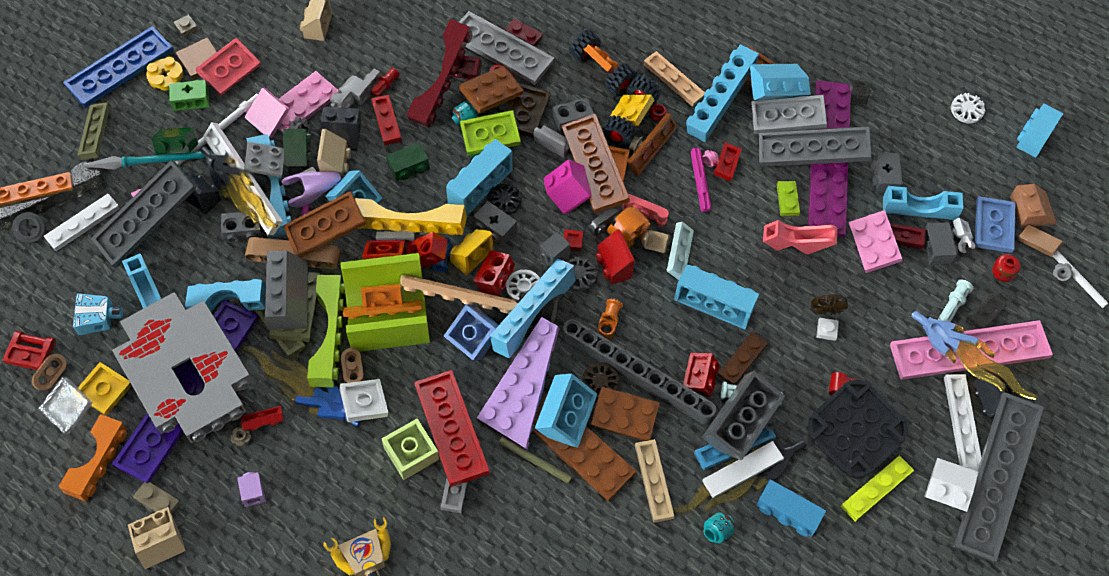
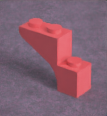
[763,220,837,255]

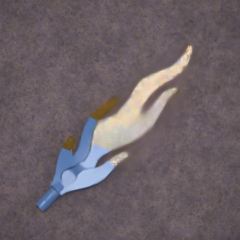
[911,311,1037,400]

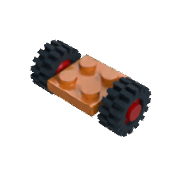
[569,29,638,97]

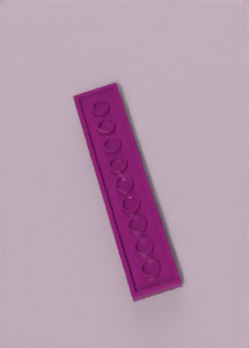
[808,80,851,238]

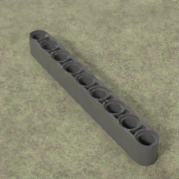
[563,320,716,424]

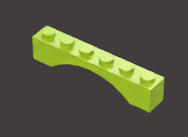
[307,275,345,387]

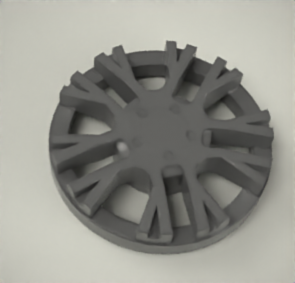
[567,257,597,291]

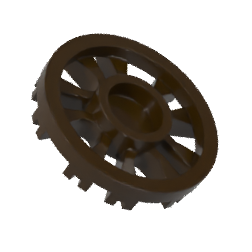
[811,294,848,315]
[582,362,619,399]

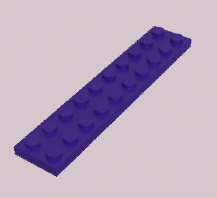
[112,300,259,483]

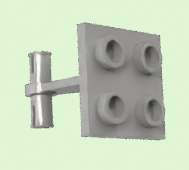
[244,142,284,178]

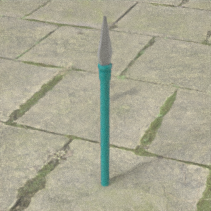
[84,148,235,170]

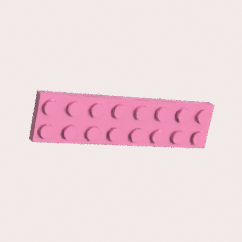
[890,320,1053,380]

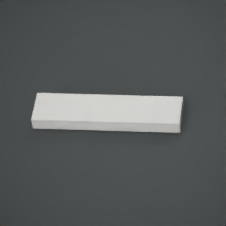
[703,441,784,498]

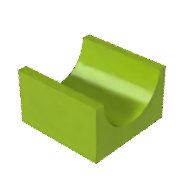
[341,253,430,352]

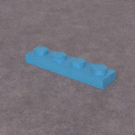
[694,427,776,471]

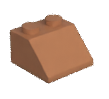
[1010,184,1057,228]

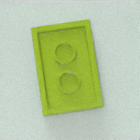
[460,110,521,156]

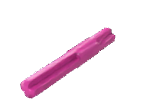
[690,148,711,212]

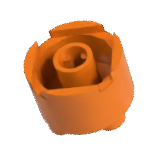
[607,205,651,249]

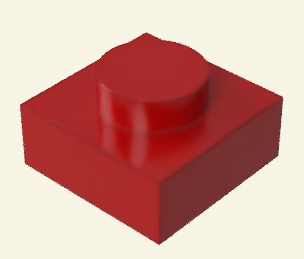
[563,229,583,251]

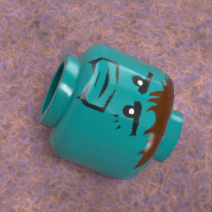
[452,101,479,126]
[704,512,735,544]

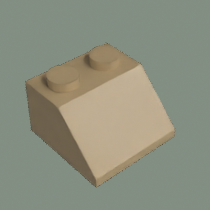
[300,0,332,41]
[317,129,351,179]

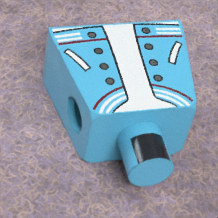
[73,294,123,335]

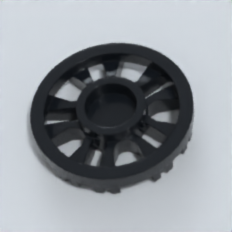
[487,183,522,215]

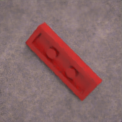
[371,95,402,145]

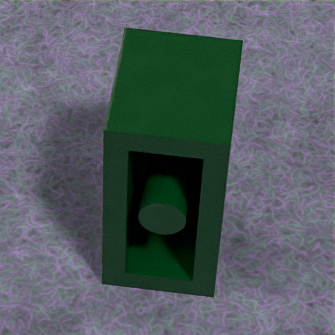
[151,127,199,155]
[283,129,312,166]
[386,142,430,182]

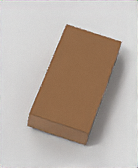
[1018,224,1063,257]

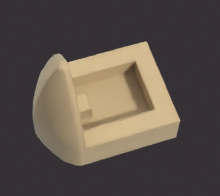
[641,230,670,253]

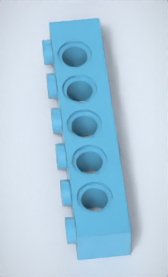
[686,44,759,142]

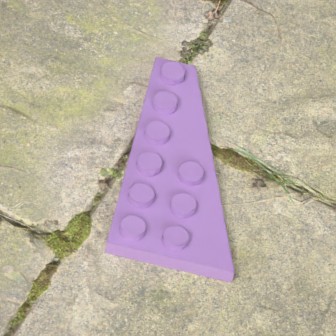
[477,317,559,450]

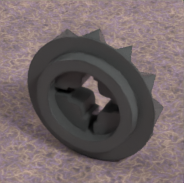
[12,213,45,243]

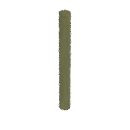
[499,437,572,484]

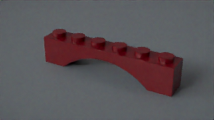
[406,19,473,128]

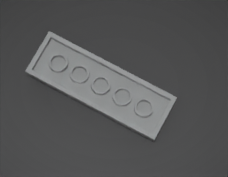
[459,11,554,85]

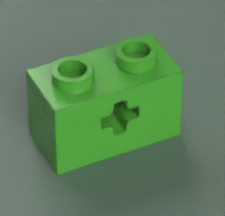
[169,80,210,111]

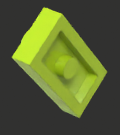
[777,181,800,216]

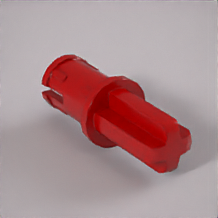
[370,68,400,97]

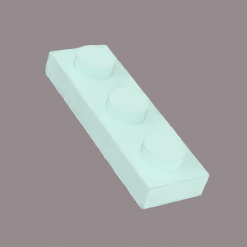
[667,222,694,280]

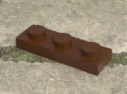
[718,332,768,385]

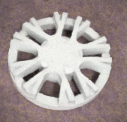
[951,93,985,123]
[506,270,540,302]

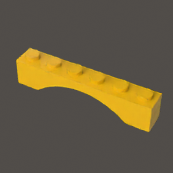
[355,198,467,235]

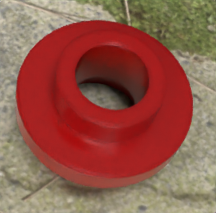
[649,104,667,121]

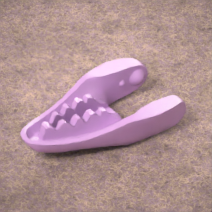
[282,171,341,208]

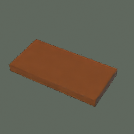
[283,191,367,257]

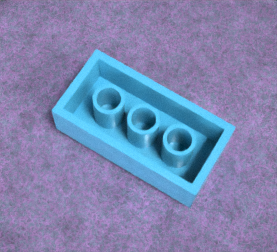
[446,139,512,216]
[674,264,759,329]

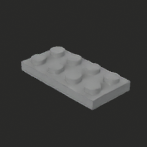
[752,95,827,134]

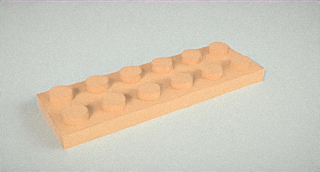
[400,274,518,314]

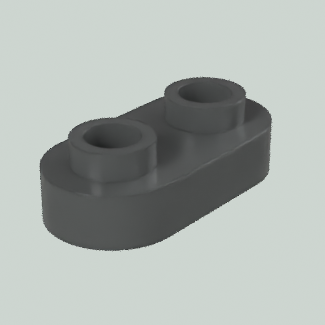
[589,206,622,234]

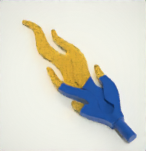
[242,346,362,427]

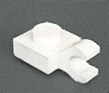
[953,218,975,253]

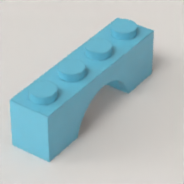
[883,186,963,220]
[185,279,266,313]

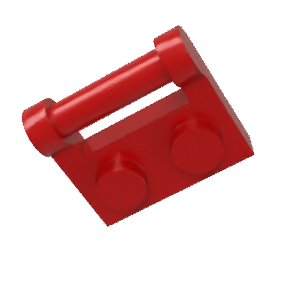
[2,331,56,370]

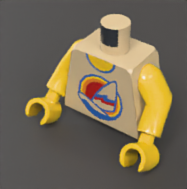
[324,517,391,576]

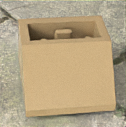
[128,507,186,569]

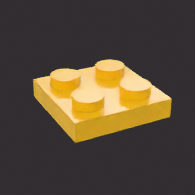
[73,362,132,416]

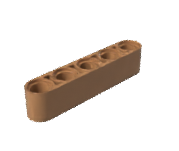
[245,237,340,269]

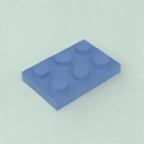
[974,196,1015,253]

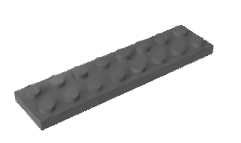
[953,392,1044,562]

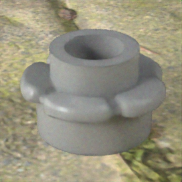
[1053,263,1073,281]

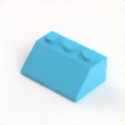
[750,64,811,100]
[535,374,597,447]

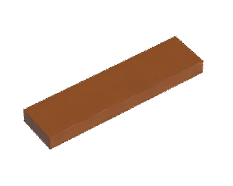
[627,113,678,176]

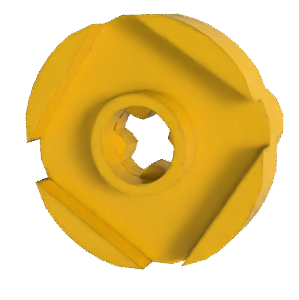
[147,57,184,91]

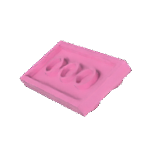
[278,71,339,133]

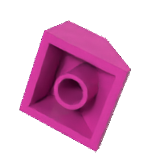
[543,160,592,214]

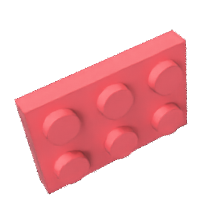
[196,38,261,96]

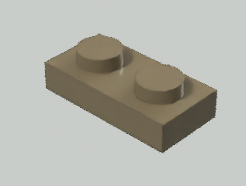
[133,482,180,514]

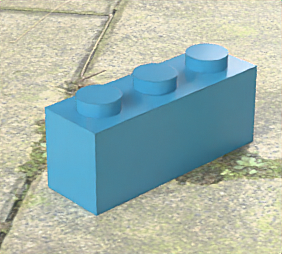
[756,479,826,537]

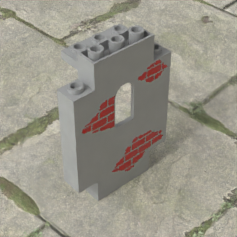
[112,292,252,443]

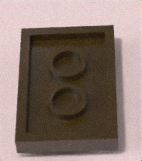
[506,83,551,138]

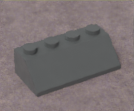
[265,251,308,330]
[702,371,785,460]

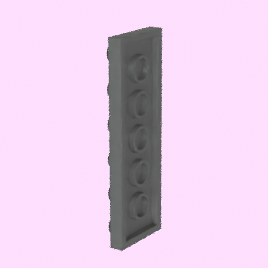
[759,127,871,167]
[91,160,197,267]

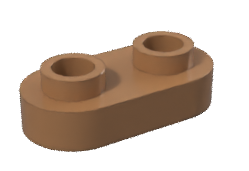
[341,348,364,383]
[32,354,66,391]

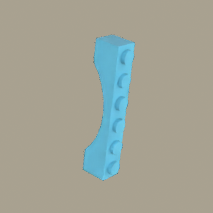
[246,134,291,239]
[122,254,161,309]
[490,259,576,358]

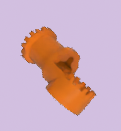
[598,298,623,339]

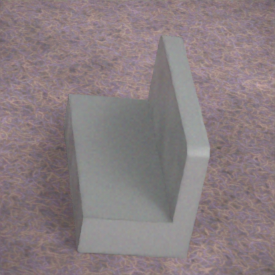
[534,126,570,158]

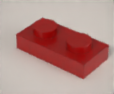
[713,142,742,181]
[241,406,284,431]

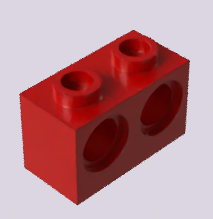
[406,232,447,270]
[473,250,515,296]

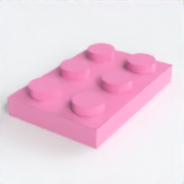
[849,210,903,273]

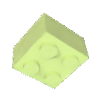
[382,419,439,480]

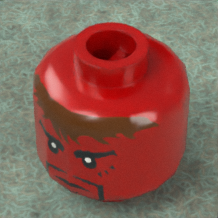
[992,254,1021,282]

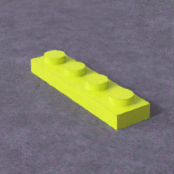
[841,455,914,522]

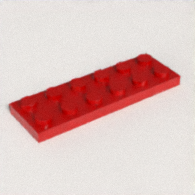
[414,370,490,488]

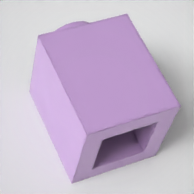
[237,472,266,507]

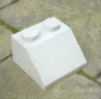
[924,458,978,512]

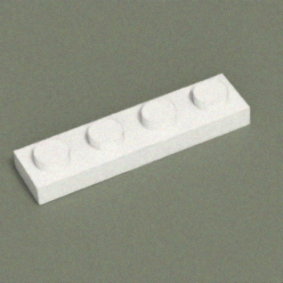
[44,194,120,251]

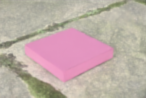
[245,88,290,139]

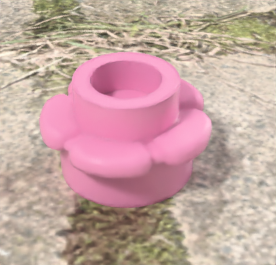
[702,150,719,167]

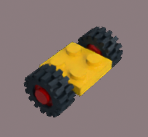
[602,75,661,148]

